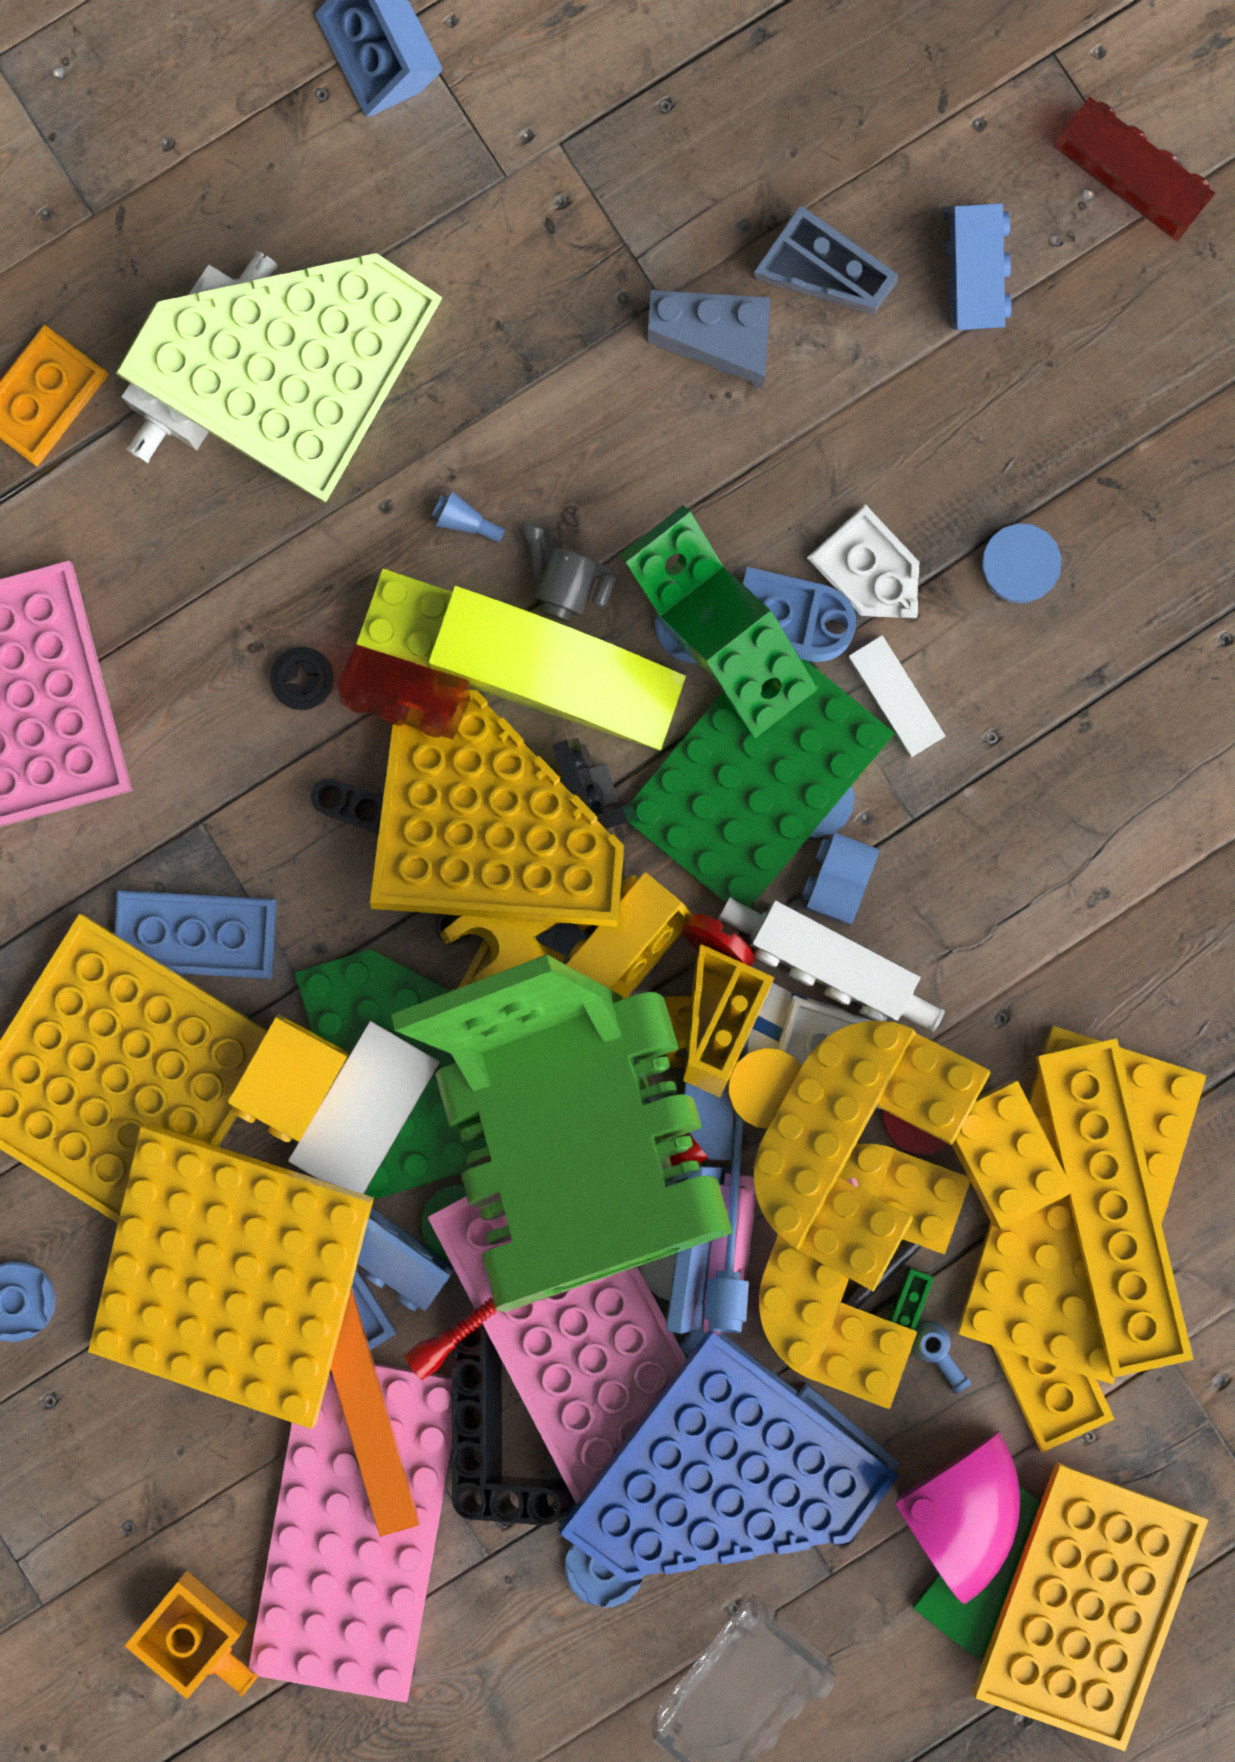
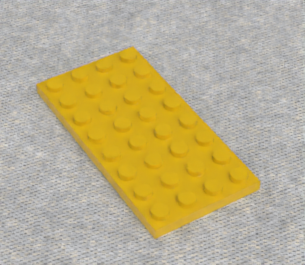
[956,1026,1207,1385]

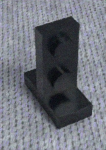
[552,738,638,829]

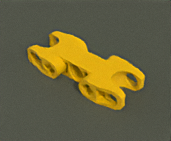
[440,875,637,983]

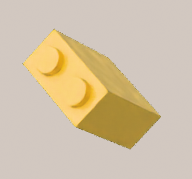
[228,1013,349,1143]

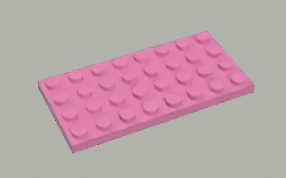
[427,1196,686,1504]
[249,1363,452,1703]

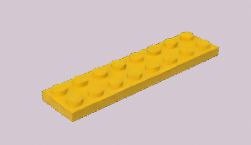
[1035,1038,1193,1378]

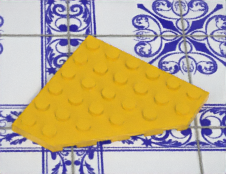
[370,684,624,927]

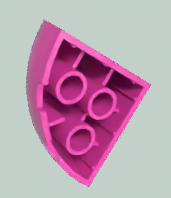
[895,1430,1020,1604]

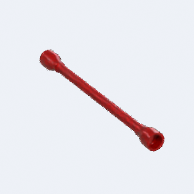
[403,1133,708,1381]

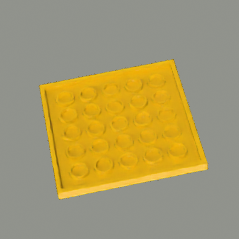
[0,914,268,1223]
[88,1123,374,1429]

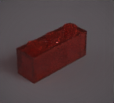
[338,644,470,740]

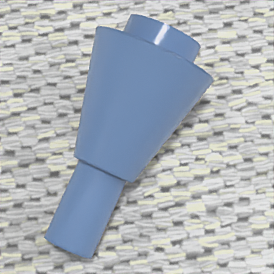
[431,491,505,543]

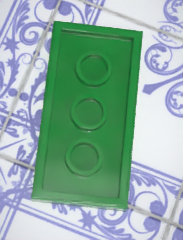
[912,1484,1041,1660]

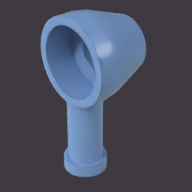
[911,1321,971,1394]

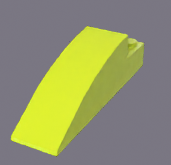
[357,569,686,751]

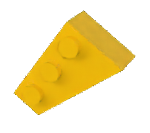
[683,944,775,1098]

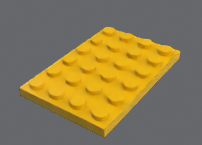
[971,1462,1208,1751]

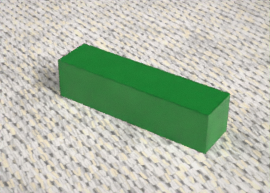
[887,1266,934,1331]

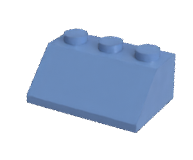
[315,0,443,117]
[357,1207,454,1311]

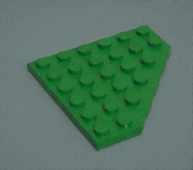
[295,949,487,1200]

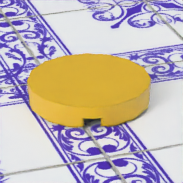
[727,1048,802,1129]

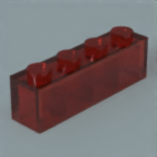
[1054,97,1215,242]

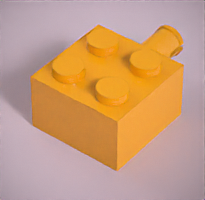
[125,1570,258,1699]

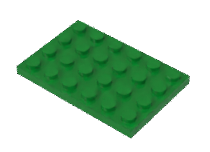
[627,659,895,908]

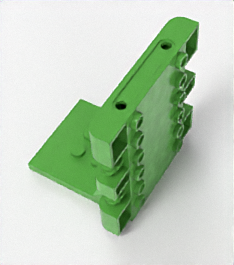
[391,954,733,1312]

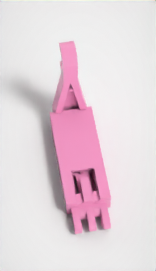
[703,1172,858,1335]

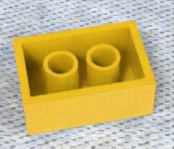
[566,872,692,999]
[952,1081,1074,1229]

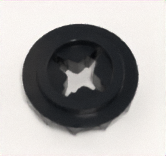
[270,647,334,710]

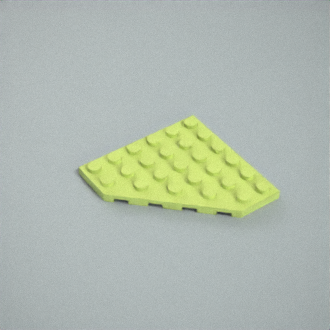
[115,253,442,502]

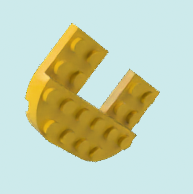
[754,1021,990,1292]
[759,1144,970,1410]

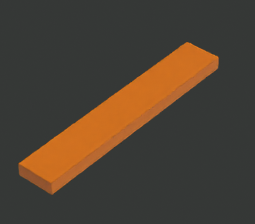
[331,1287,420,1537]

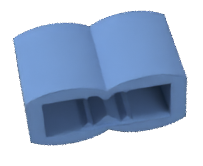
[801,833,880,926]

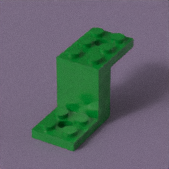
[619,505,818,738]

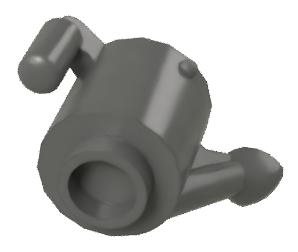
[522,523,616,622]

